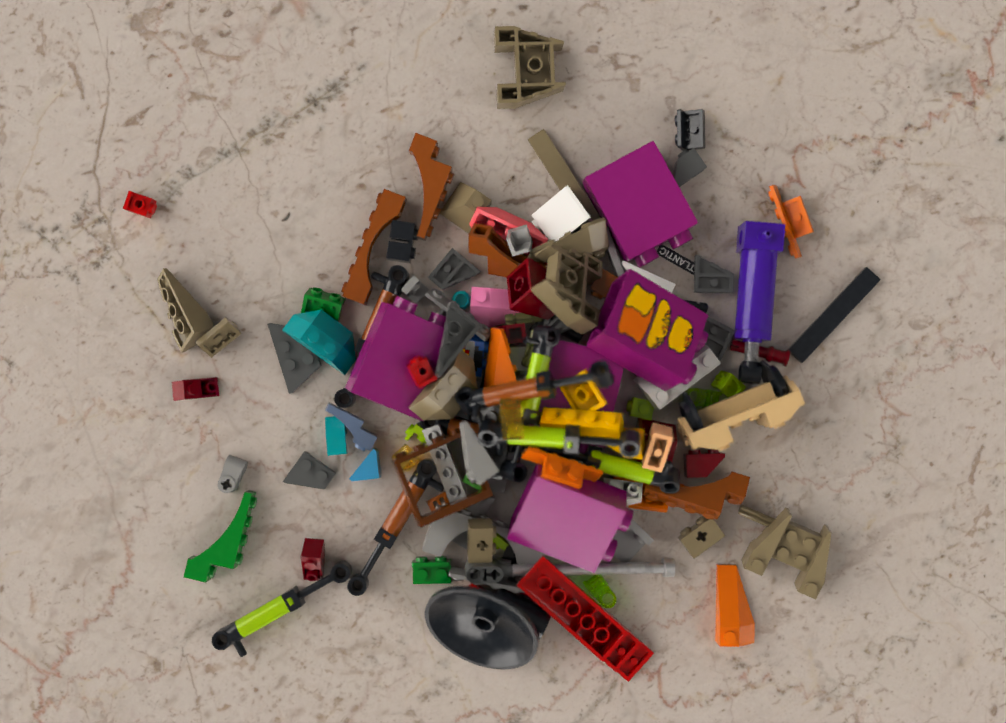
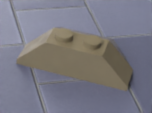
[408,350,477,420]

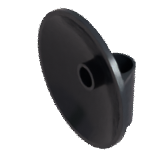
[425,586,551,669]

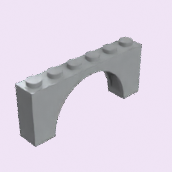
[422,502,544,582]

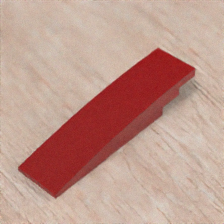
[516,556,654,682]

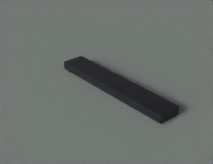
[788,267,881,363]

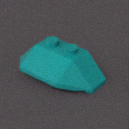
[282,310,356,376]

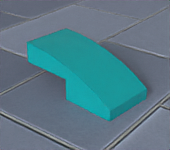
[325,416,348,456]

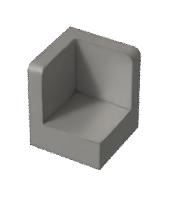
[506,224,533,256]

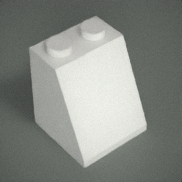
[531,185,592,242]

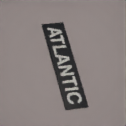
[657,244,694,275]

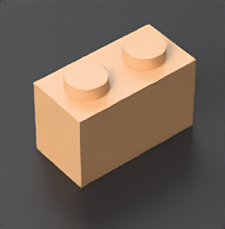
[642,423,673,472]

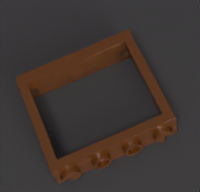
[391,428,493,527]

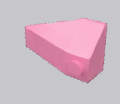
[470,287,520,328]

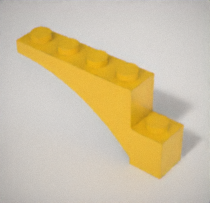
[540,407,645,459]

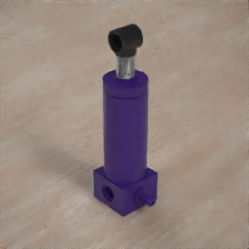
[734,221,785,384]

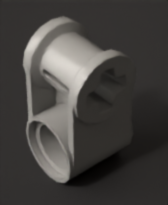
[218,455,248,493]

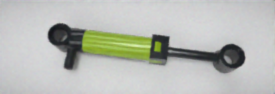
[500,325,560,483]
[478,419,641,458]
[528,445,680,494]
[212,561,352,657]

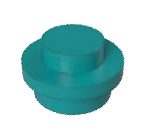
[452,291,471,310]

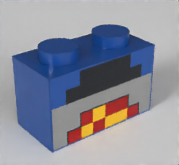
[462,334,489,377]

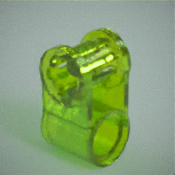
[684,388,722,408]
[583,575,617,609]

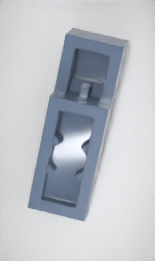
[325,402,377,451]

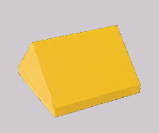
[560,369,607,411]

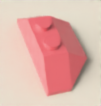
[469,207,548,256]

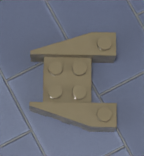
[494,26,566,109]
[531,244,603,335]
[741,508,831,600]

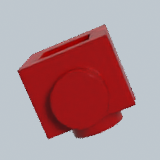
[123,191,157,219]
[406,355,437,388]

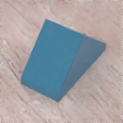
[349,448,381,481]

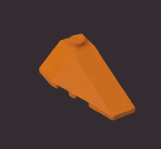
[483,327,520,409]
[715,564,755,647]

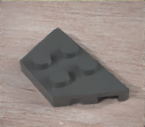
[267,323,322,394]

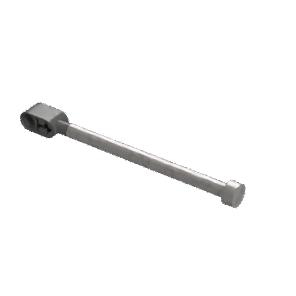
[465,558,675,583]

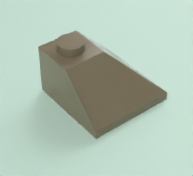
[440,182,492,234]

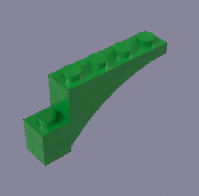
[183,490,257,583]

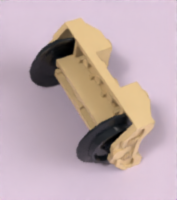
[677,360,805,451]

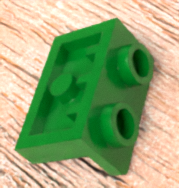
[301,287,346,322]
[412,556,452,584]

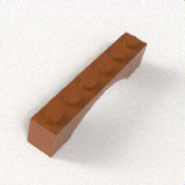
[341,189,407,306]

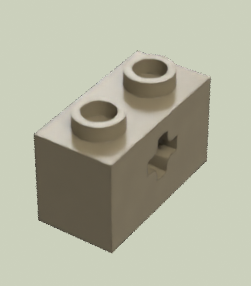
[678,516,725,559]
[467,518,497,563]

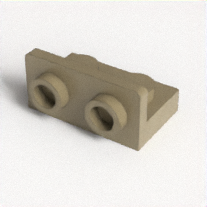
[196,317,242,358]

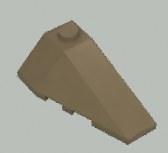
[528,217,609,262]
[157,268,214,353]

